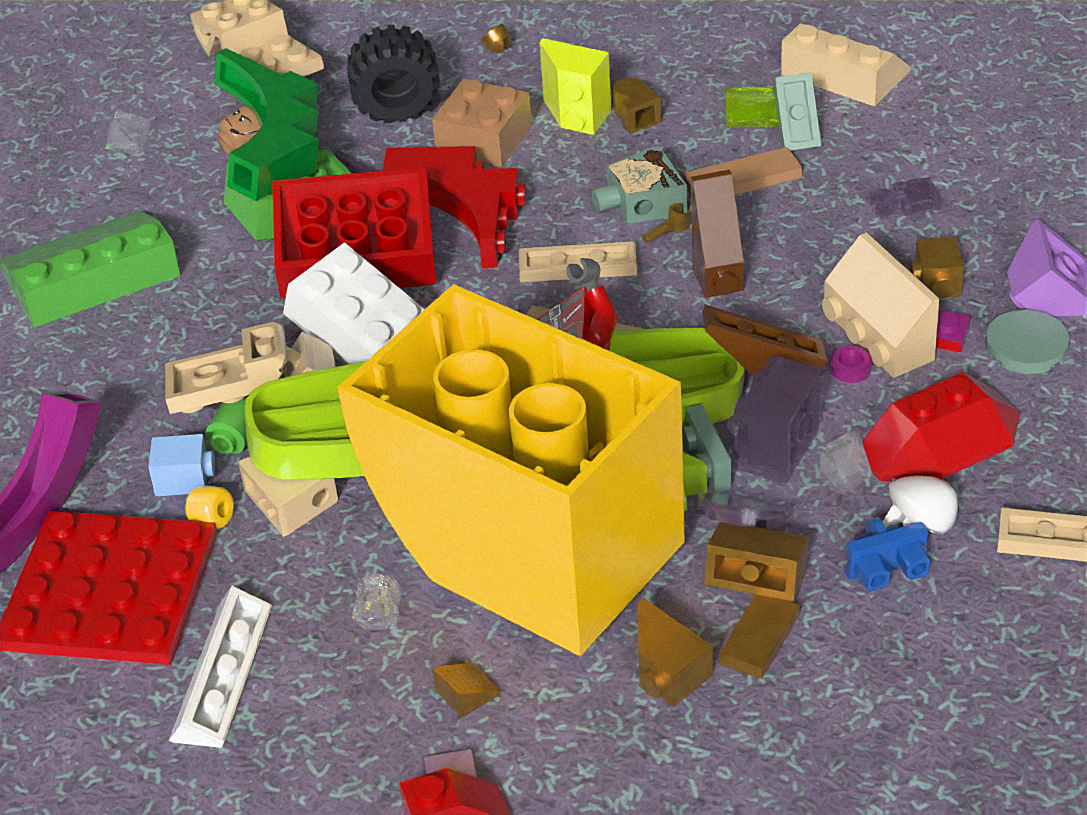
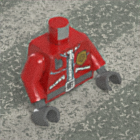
[536,258,618,351]

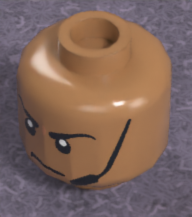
[216,106,261,155]

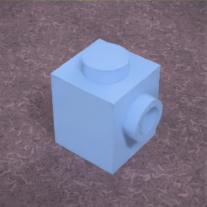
[148,434,215,496]

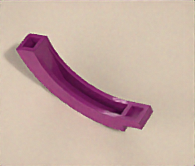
[0,391,102,572]

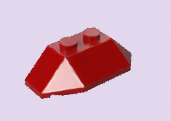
[854,372,1020,482]

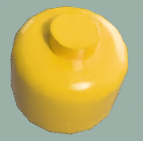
[185,485,234,529]

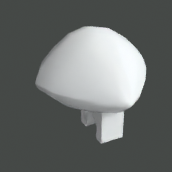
[883,476,958,535]

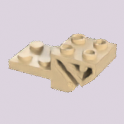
[190,0,324,77]
[165,322,337,414]

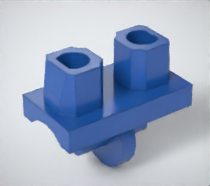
[844,517,930,592]

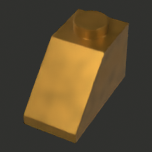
[638,598,713,707]

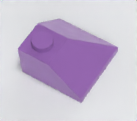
[1007,219,1087,317]

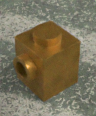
[910,237,964,298]

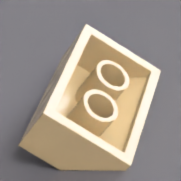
[781,23,910,107]
[822,232,939,378]

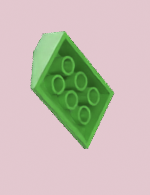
[0,211,180,328]

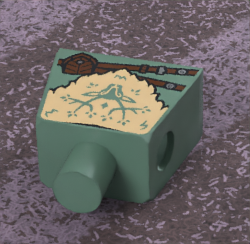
[591,146,687,223]

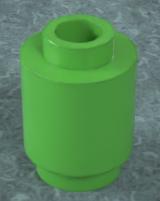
[205,396,248,454]

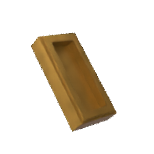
[719,594,800,679]

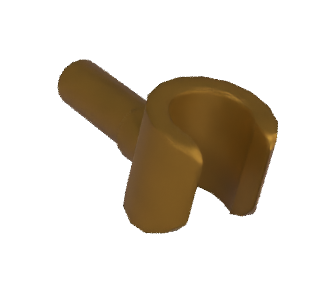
[642,203,691,244]

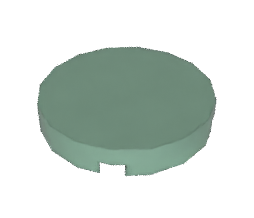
[985,309,1070,374]

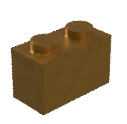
[704,520,809,602]

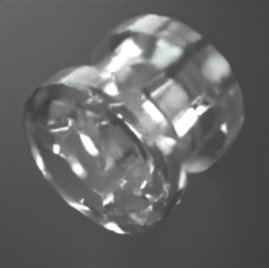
[352,574,402,630]

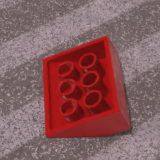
[272,167,437,299]

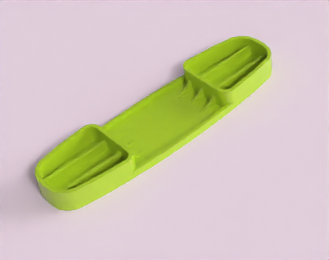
[245,328,745,480]

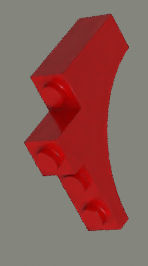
[382,146,526,268]

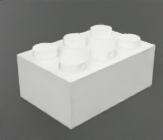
[283,243,425,365]

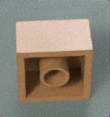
[432,79,532,168]

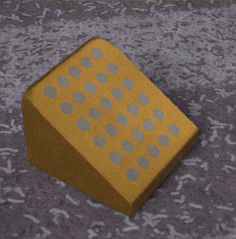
[432,663,500,718]

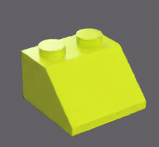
[540,38,611,135]

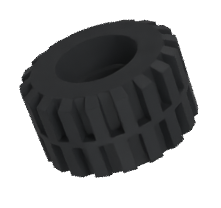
[347,24,440,124]

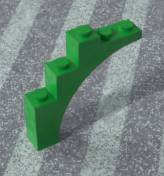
[214,48,319,201]

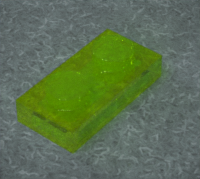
[726,87,779,127]

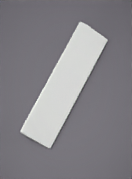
[169,586,272,747]

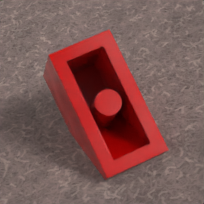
[399,768,510,815]

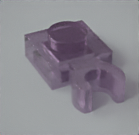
[869,177,942,217]

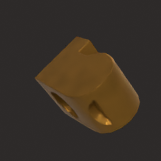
[613,78,661,134]

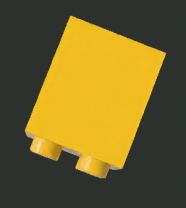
[337,284,685,656]

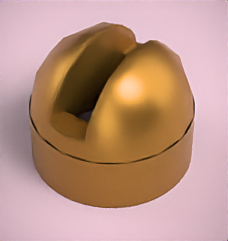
[480,23,511,53]

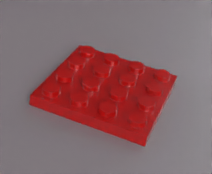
[0,511,218,665]

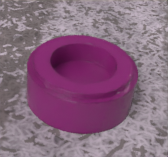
[830,346,872,383]

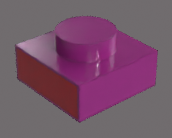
[936,310,971,353]

